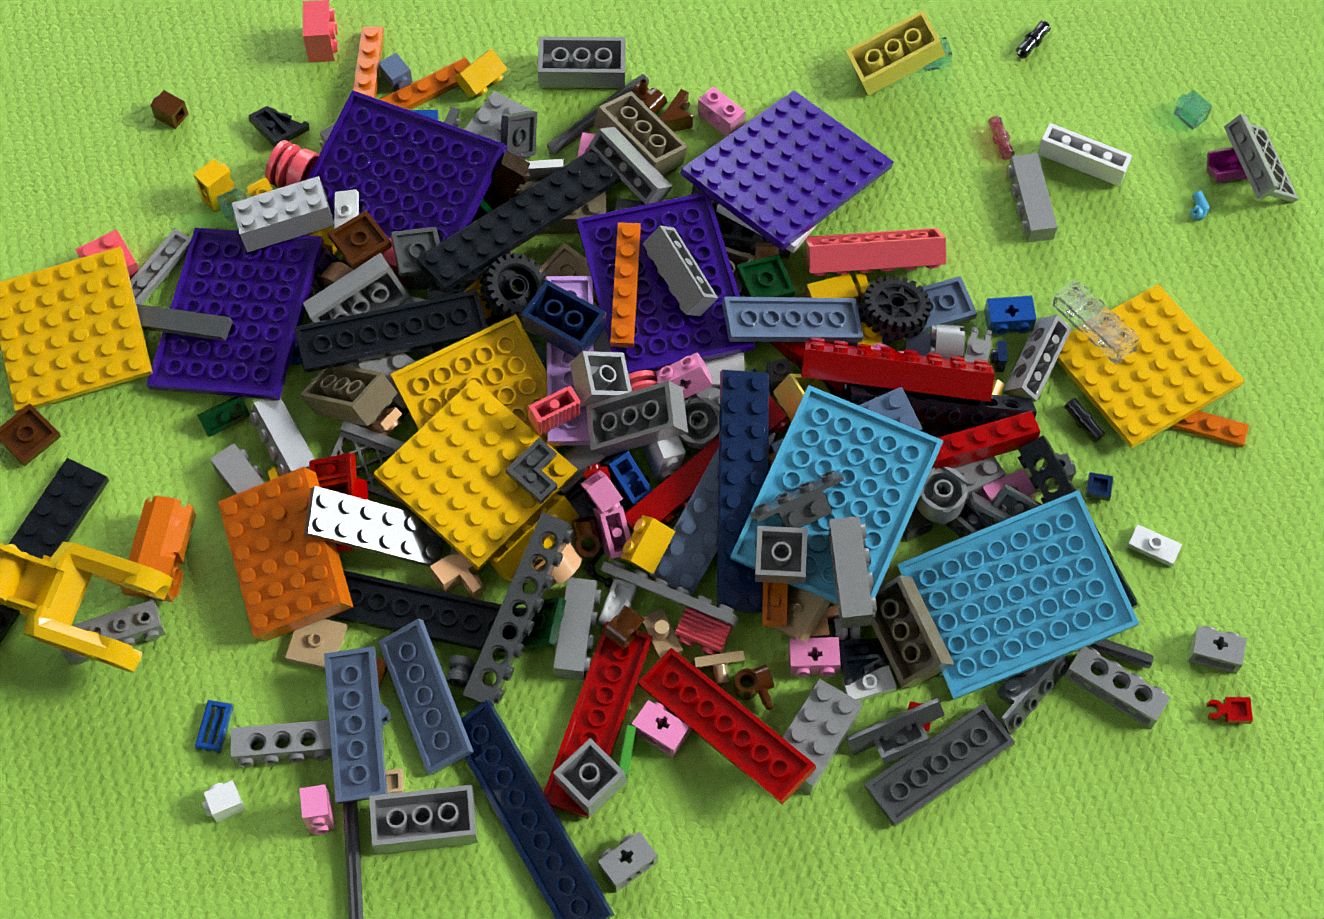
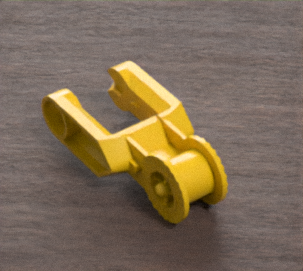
[0,542,174,673]

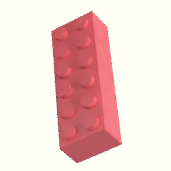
[804,228,946,276]

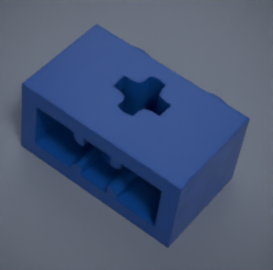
[984,296,1036,335]
[603,451,653,505]

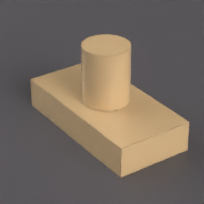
[642,609,683,660]
[693,650,745,684]

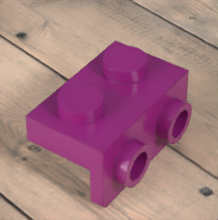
[1206,147,1248,183]

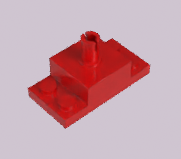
[309,453,368,553]

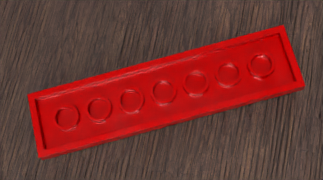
[544,621,653,819]
[637,648,816,805]

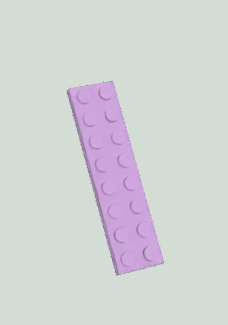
[546,276,594,445]

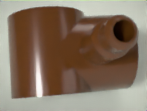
[631,79,667,115]
[571,516,600,557]
[603,605,644,649]
[734,665,774,710]

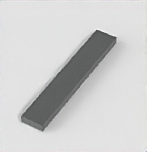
[136,304,233,341]

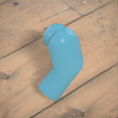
[1190,191,1210,221]

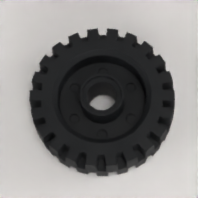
[480,253,547,323]
[861,276,931,340]

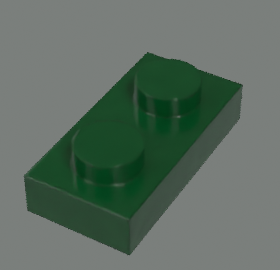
[197,396,250,437]

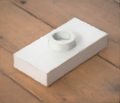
[334,190,359,229]
[1127,525,1182,567]
[599,578,637,625]
[841,665,897,701]

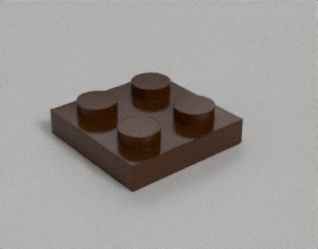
[328,210,392,270]
[0,403,62,467]

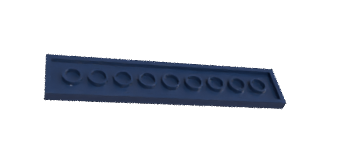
[717,370,769,613]
[461,700,614,919]

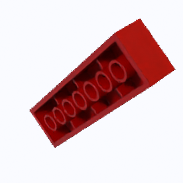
[801,338,995,402]

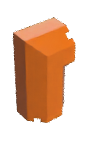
[120,496,196,602]

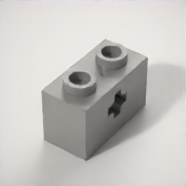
[1188,626,1247,674]
[598,831,658,892]

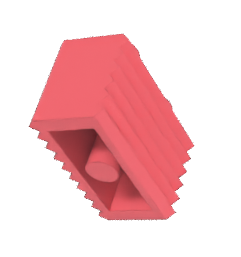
[528,386,580,435]
[675,607,733,655]

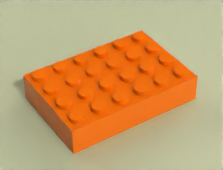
[218,467,353,641]

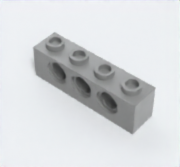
[1003,314,1072,402]
[1064,647,1170,729]
[231,720,332,767]

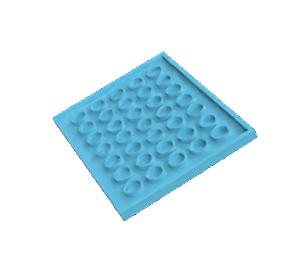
[730,385,943,604]
[897,490,1139,700]

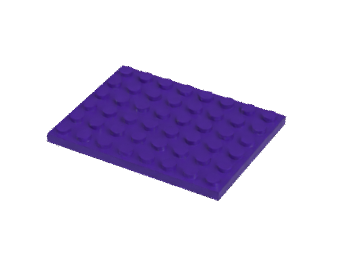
[307,90,508,243]
[680,91,894,250]
[576,192,755,374]
[146,228,324,400]

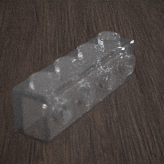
[1052,279,1139,365]

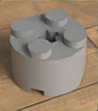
[930,324,965,359]
[679,397,720,450]
[916,467,968,525]

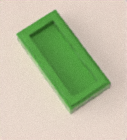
[619,725,636,782]

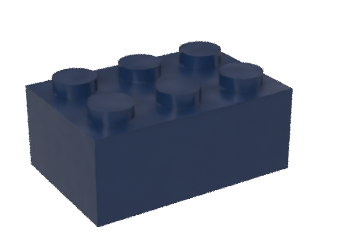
[521,280,606,358]

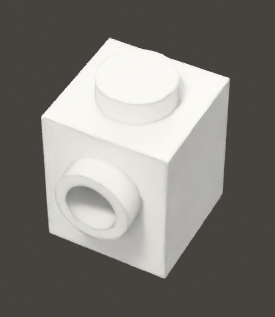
[202,780,245,822]

